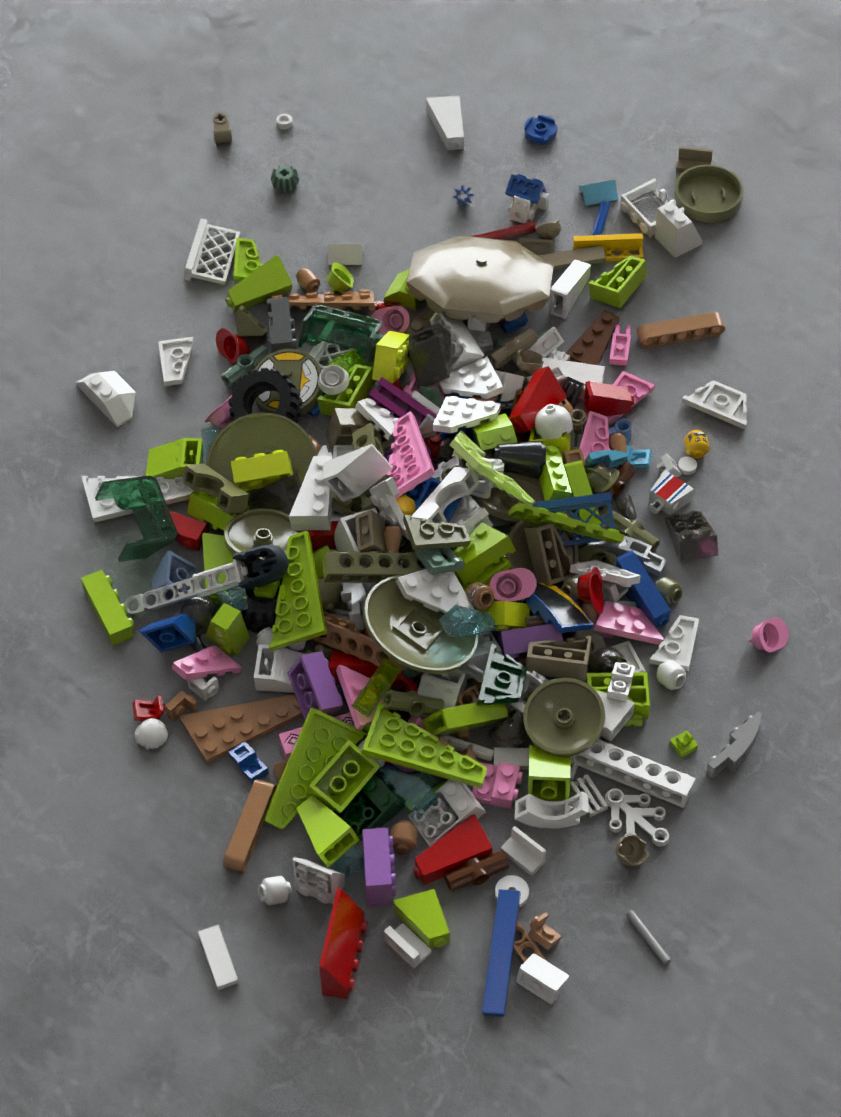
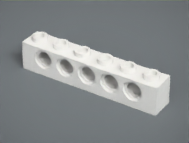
[571,740,696,808]

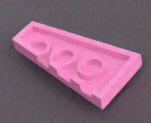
[607,371,655,427]

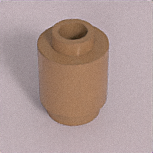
[296,268,320,293]

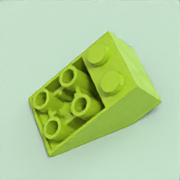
[146,438,204,479]

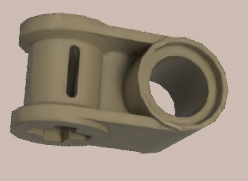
[213,112,232,144]

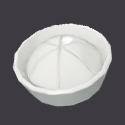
[318,365,349,395]

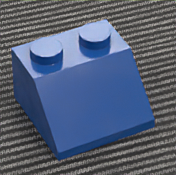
[140,613,196,652]

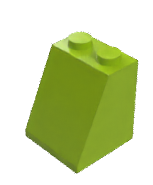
[528,745,571,802]

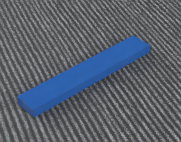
[482,889,521,1017]

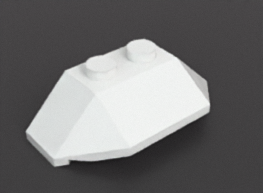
[76,371,136,428]

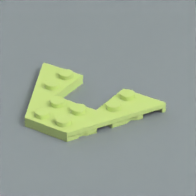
[450,431,536,506]

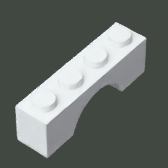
[411,467,479,524]

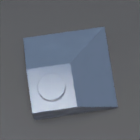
[151,551,199,599]

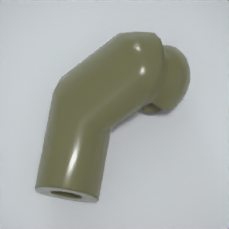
[314,643,339,660]

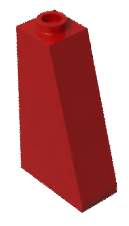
[509,366,567,434]
[413,814,493,885]

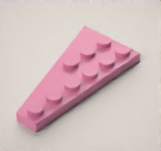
[387,411,435,499]

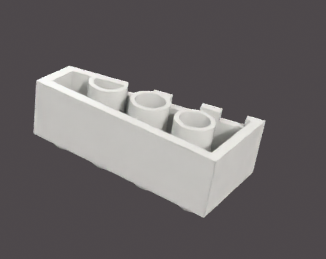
[430,312,484,373]
[289,456,333,531]

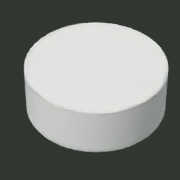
[276,114,293,130]
[678,457,697,475]

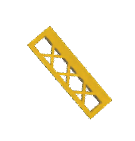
[573,233,644,262]

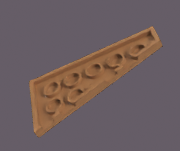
[268,289,375,310]
[179,694,303,764]

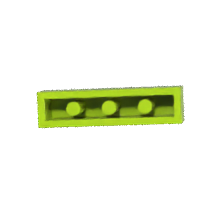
[538,445,572,501]
[81,570,135,646]

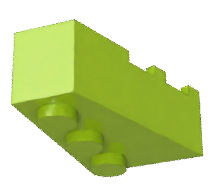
[588,255,647,308]
[317,364,376,416]
[586,672,650,719]

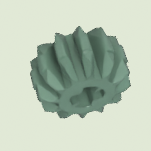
[270,165,299,193]

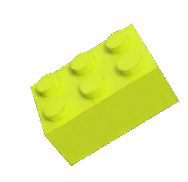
[372,331,412,383]
[231,450,294,491]

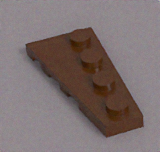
[566,310,620,365]

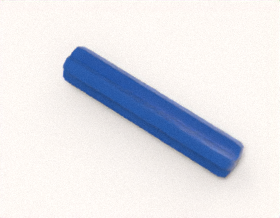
[591,201,610,235]

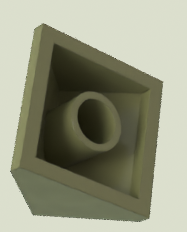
[237,305,267,336]

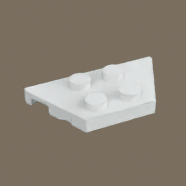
[682,380,747,429]

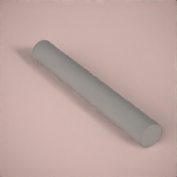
[626,910,671,965]

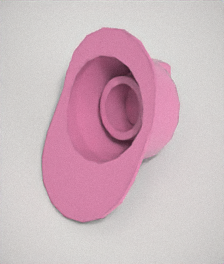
[370,306,410,335]
[205,395,233,429]
[489,568,537,602]
[749,617,789,652]

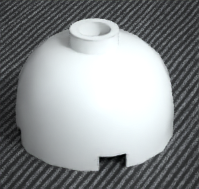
[535,404,573,439]

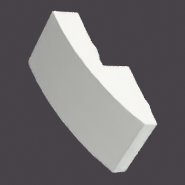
[607,662,635,702]

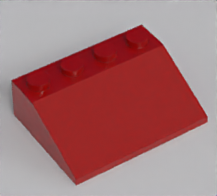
[319,888,368,999]

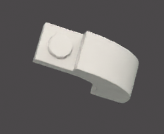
[515,792,588,829]

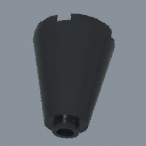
[492,441,546,478]

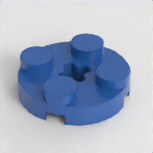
[524,115,557,145]

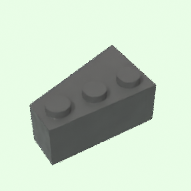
[267,297,297,353]

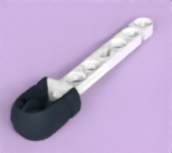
[125,544,288,615]

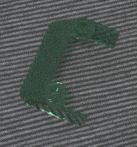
[298,305,382,365]
[95,475,177,562]

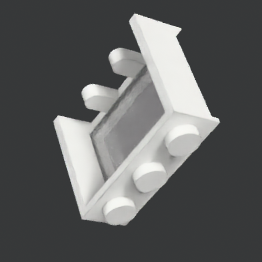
[620,178,685,238]

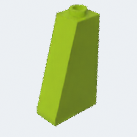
[226,255,293,313]
[564,460,602,539]
[202,533,233,604]
[423,703,509,737]
[297,795,359,868]

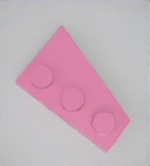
[579,411,612,469]
[171,645,242,680]

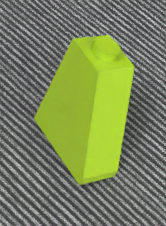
[394,889,450,948]

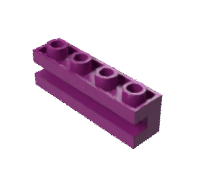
[369,377,437,427]

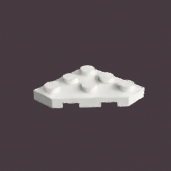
[437,357,505,399]
[433,396,501,433]
[396,569,475,620]

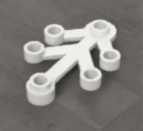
[605,788,669,847]

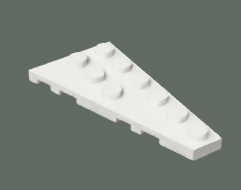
[81,476,195,523]

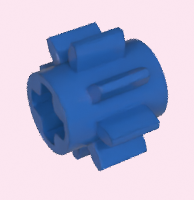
[453,185,475,207]

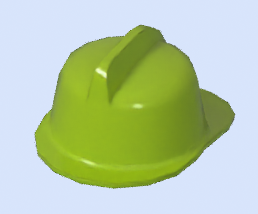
[326,262,354,293]

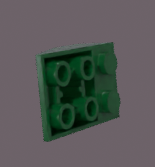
[333,773,407,844]

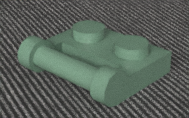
[415,548,465,574]

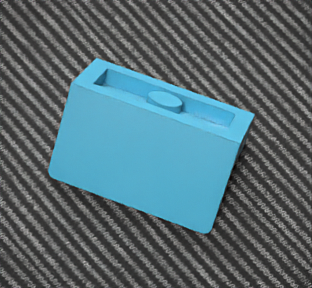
[579,180,618,206]

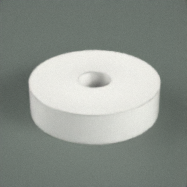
[495,875,529,908]

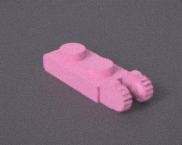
[609,324,631,366]

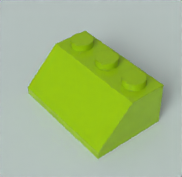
[307,740,380,813]

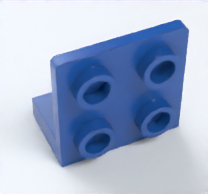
[505,174,547,204]

